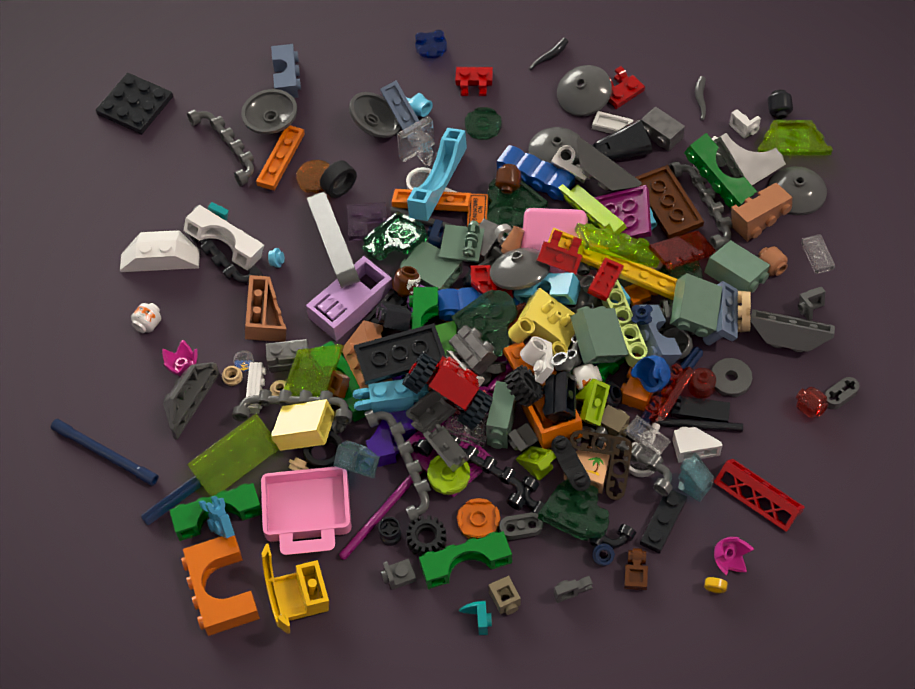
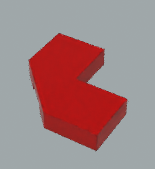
[470,265,513,302]

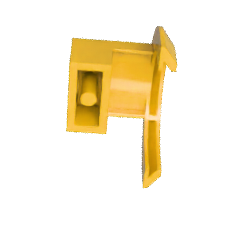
[262,543,329,634]

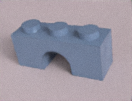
[271,44,301,98]
[632,305,682,367]

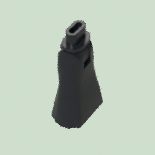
[592,119,652,161]

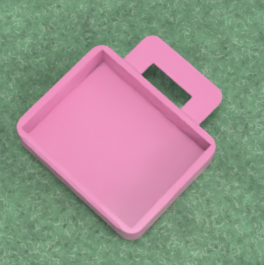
[521,208,608,277]
[261,466,352,555]

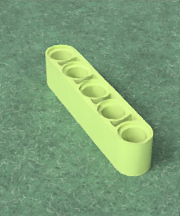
[601,280,648,367]

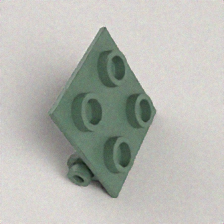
[439,221,485,262]

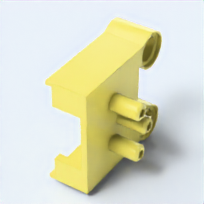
[508,288,575,356]

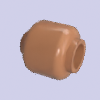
[758,246,788,276]

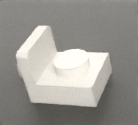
[729,109,761,139]

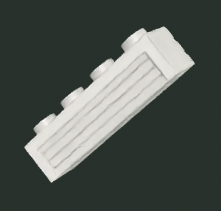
[246,362,266,414]

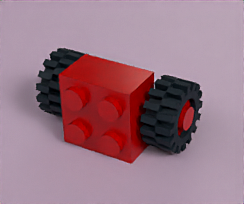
[402,352,493,430]

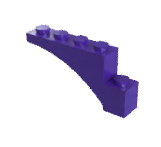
[366,374,417,468]

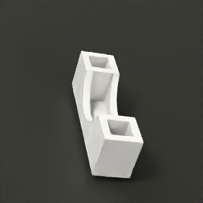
[183,205,264,271]

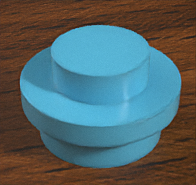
[268,248,285,268]

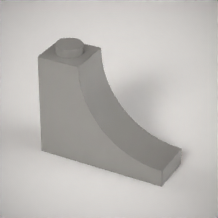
[713,133,786,185]

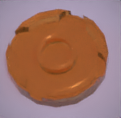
[297,160,330,194]

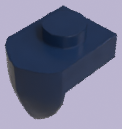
[427,219,443,249]

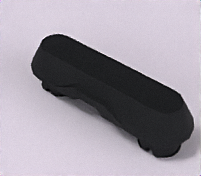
[551,435,591,491]

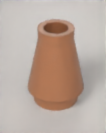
[501,226,524,253]

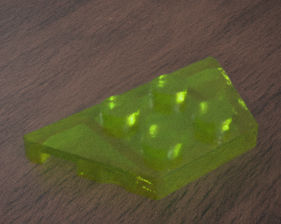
[757,120,833,155]
[284,344,344,397]

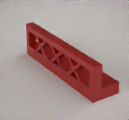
[713,459,805,532]

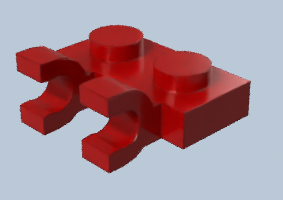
[608,66,645,109]
[455,67,493,96]
[537,230,583,275]

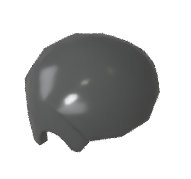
[662,327,693,360]

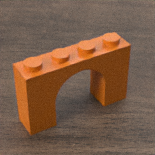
[181,535,260,636]

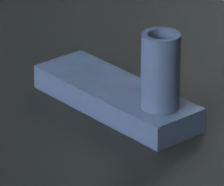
[380,80,424,139]
[703,281,738,346]

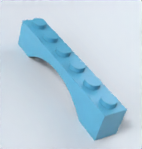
[407,128,467,221]

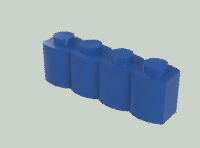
[497,145,575,201]
[438,287,521,321]

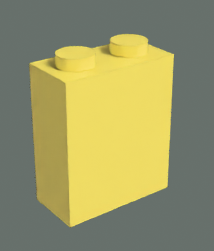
[271,399,335,451]

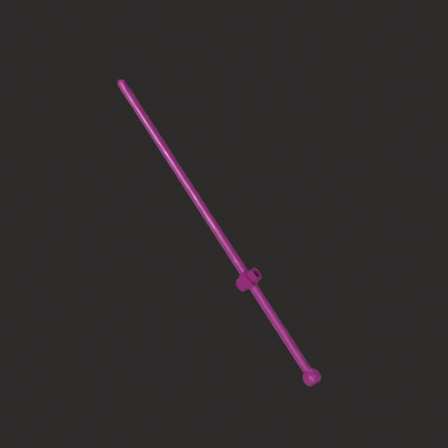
[339,337,532,560]

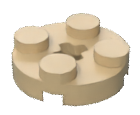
[738,291,751,332]

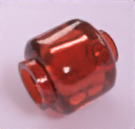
[688,368,717,399]
[796,387,829,418]

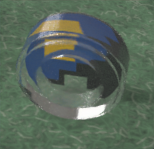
[233,350,254,371]

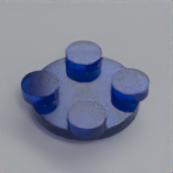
[415,29,447,58]

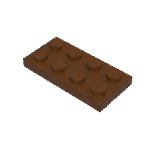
[635,165,704,239]

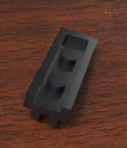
[671,395,730,422]

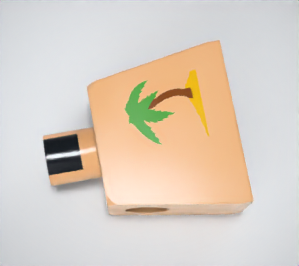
[564,439,610,494]

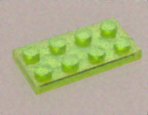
[574,223,660,268]
[187,413,279,496]

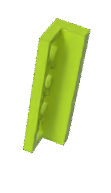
[558,184,627,240]

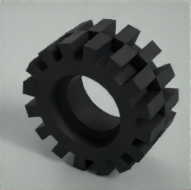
[505,365,544,407]
[406,515,447,557]

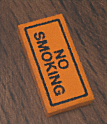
[467,194,488,227]

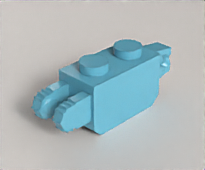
[353,379,429,413]

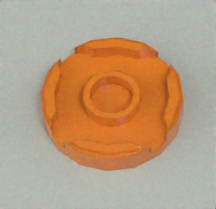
[457,498,501,539]

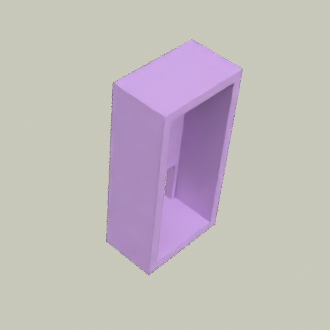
[306,256,393,341]

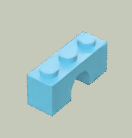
[513,272,581,306]

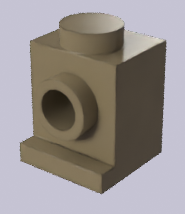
[489,576,521,615]

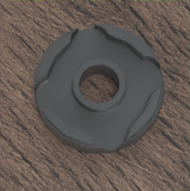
[710,358,753,397]

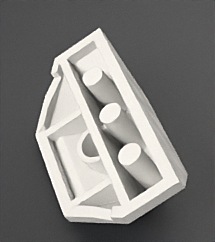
[120,231,200,272]

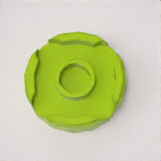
[427,455,470,495]

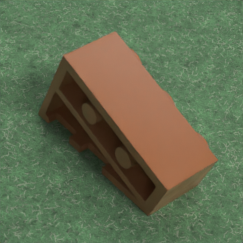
[731,183,792,242]
[245,275,287,342]
[341,320,393,389]

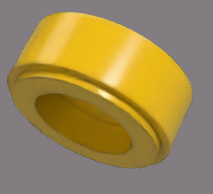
[704,577,728,593]

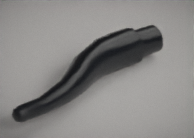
[529,38,568,70]

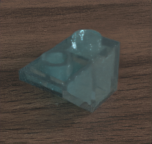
[334,440,380,478]
[678,453,714,502]

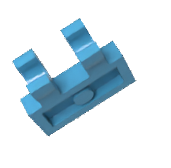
[199,496,235,538]

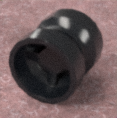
[378,517,401,546]

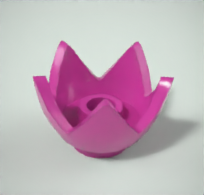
[162,340,198,376]
[714,537,754,576]

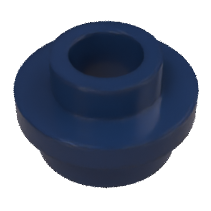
[592,543,615,566]

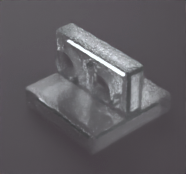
[397,116,435,167]

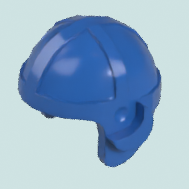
[631,355,671,392]

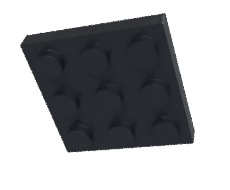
[96,72,173,135]

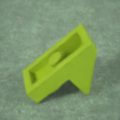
[576,379,610,426]
[516,446,556,480]

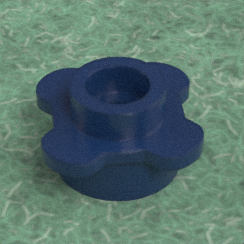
[631,305,653,325]

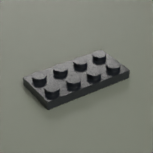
[353,323,446,385]

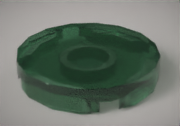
[465,107,502,140]

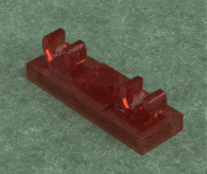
[645,363,695,423]

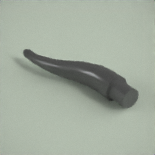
[694,76,706,121]

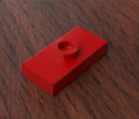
[587,257,624,301]

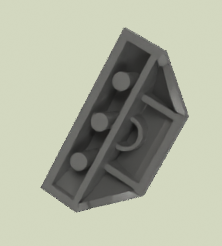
[576,136,642,191]
[750,309,835,352]
[163,362,220,440]

